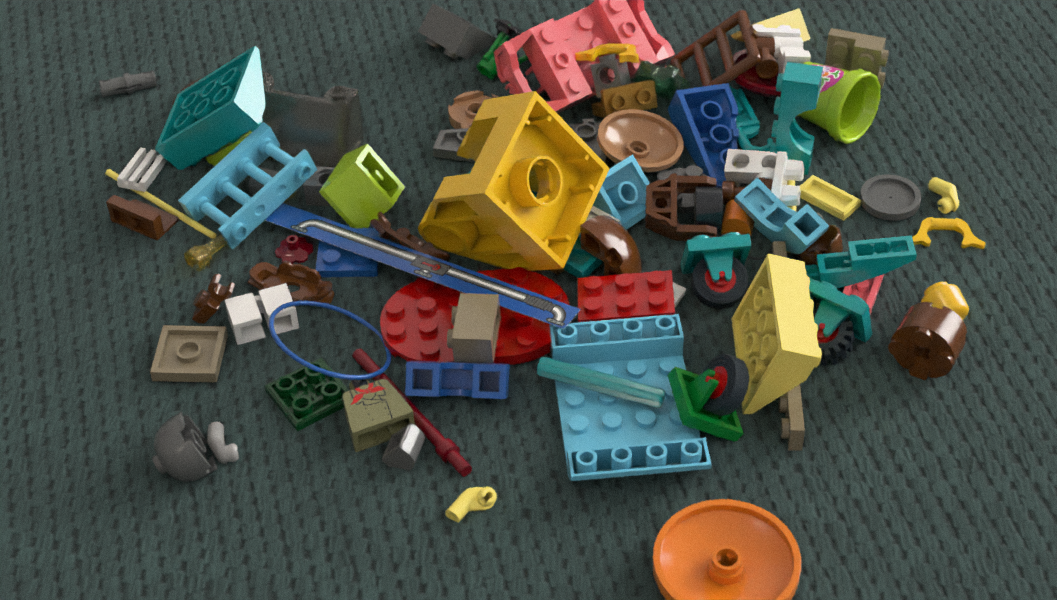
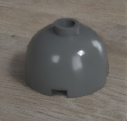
[152,412,218,482]

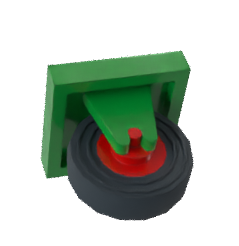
[667,354,749,442]

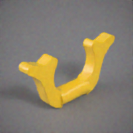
[575,43,639,63]
[912,217,985,249]

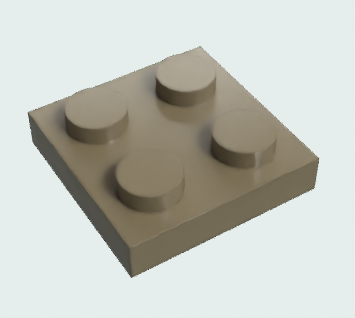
[150,325,228,382]

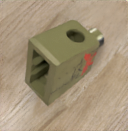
[342,379,415,452]

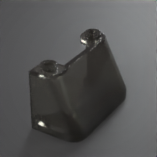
[262,71,364,168]

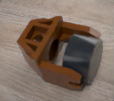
[645,173,723,241]

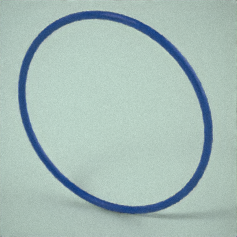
[269,301,391,380]

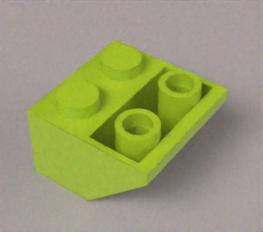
[319,144,405,228]

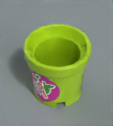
[797,61,880,144]

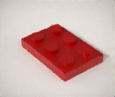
[578,270,675,322]

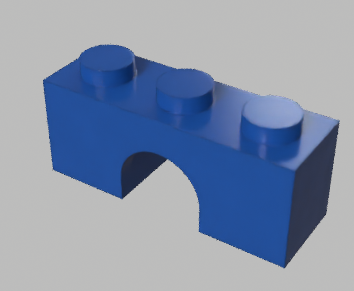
[405,361,510,399]

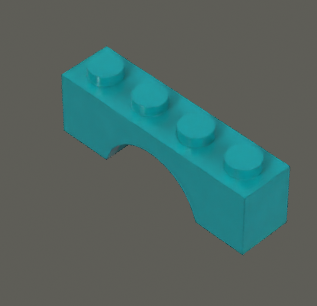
[770,62,823,175]

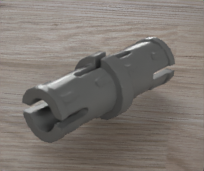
[99,70,157,98]

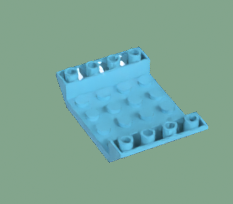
[549,314,711,481]

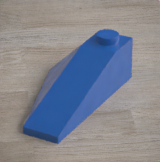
[667,83,739,187]

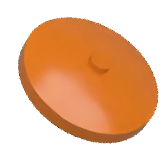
[653,499,801,600]

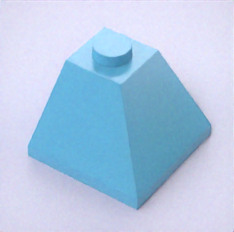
[593,155,650,229]

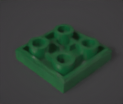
[265,358,349,432]

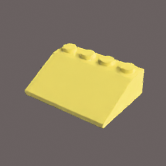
[731,254,822,414]

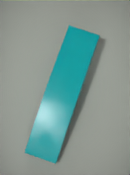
[805,235,917,288]

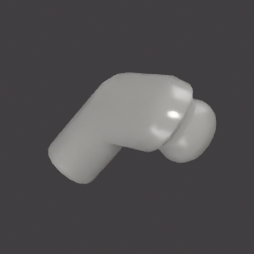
[207,422,239,464]

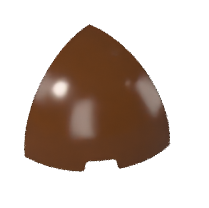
[581,215,642,276]

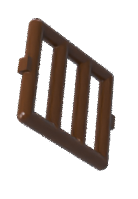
[670,10,761,90]

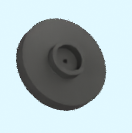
[860,174,921,221]

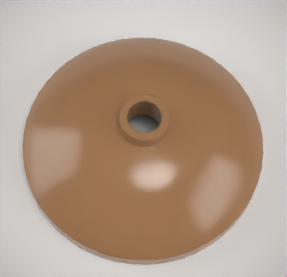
[597,109,683,173]

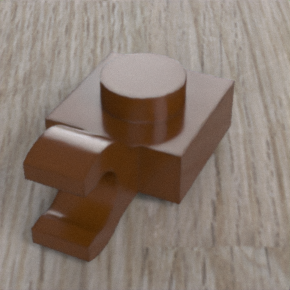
[192,274,235,324]

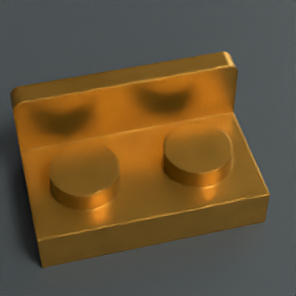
[592,80,658,118]

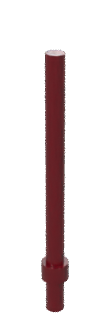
[352,348,472,477]

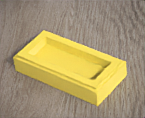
[800,175,861,221]

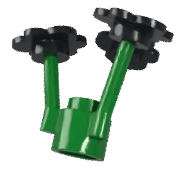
[476,18,528,80]

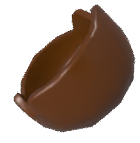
[796,224,843,265]

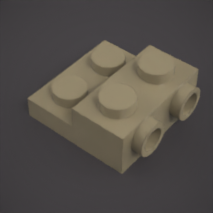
[825,28,889,89]

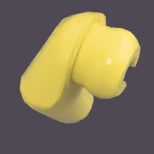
[928,177,959,214]
[445,487,497,523]

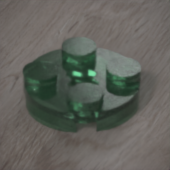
[633,61,690,100]

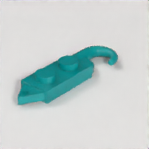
[730,86,773,152]

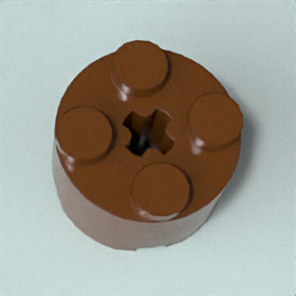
[888,302,967,380]

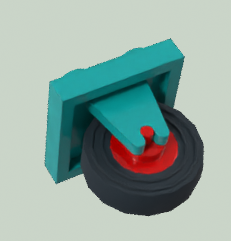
[680,232,752,309]

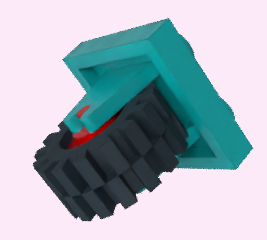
[809,278,872,366]

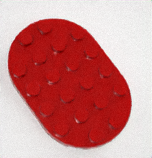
[380,267,570,365]

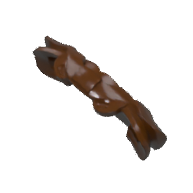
[370,211,451,262]
[248,261,334,304]

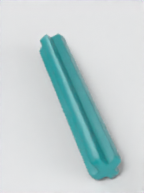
[537,357,665,408]

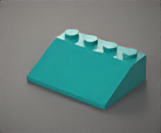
[155,46,266,170]

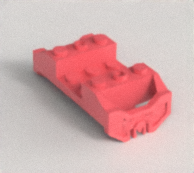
[494,0,675,114]

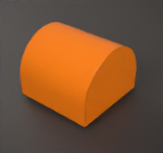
[721,199,754,236]

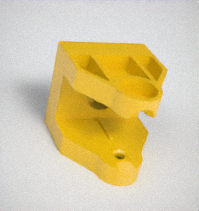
[418,91,610,271]

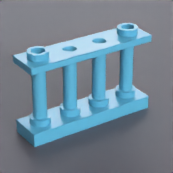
[178,122,318,249]

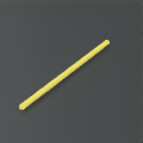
[106,169,217,239]

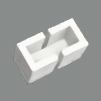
[225,283,299,345]

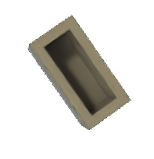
[447,293,501,363]

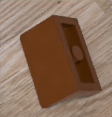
[106,195,179,241]

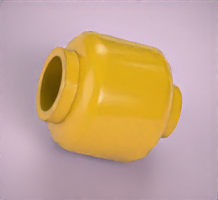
[921,282,969,322]

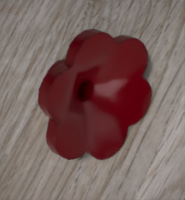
[275,235,313,264]

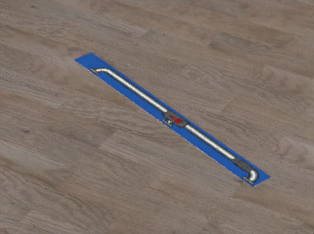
[265,203,581,329]

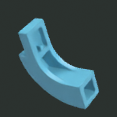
[734,177,829,254]

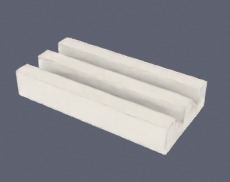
[117,147,167,192]

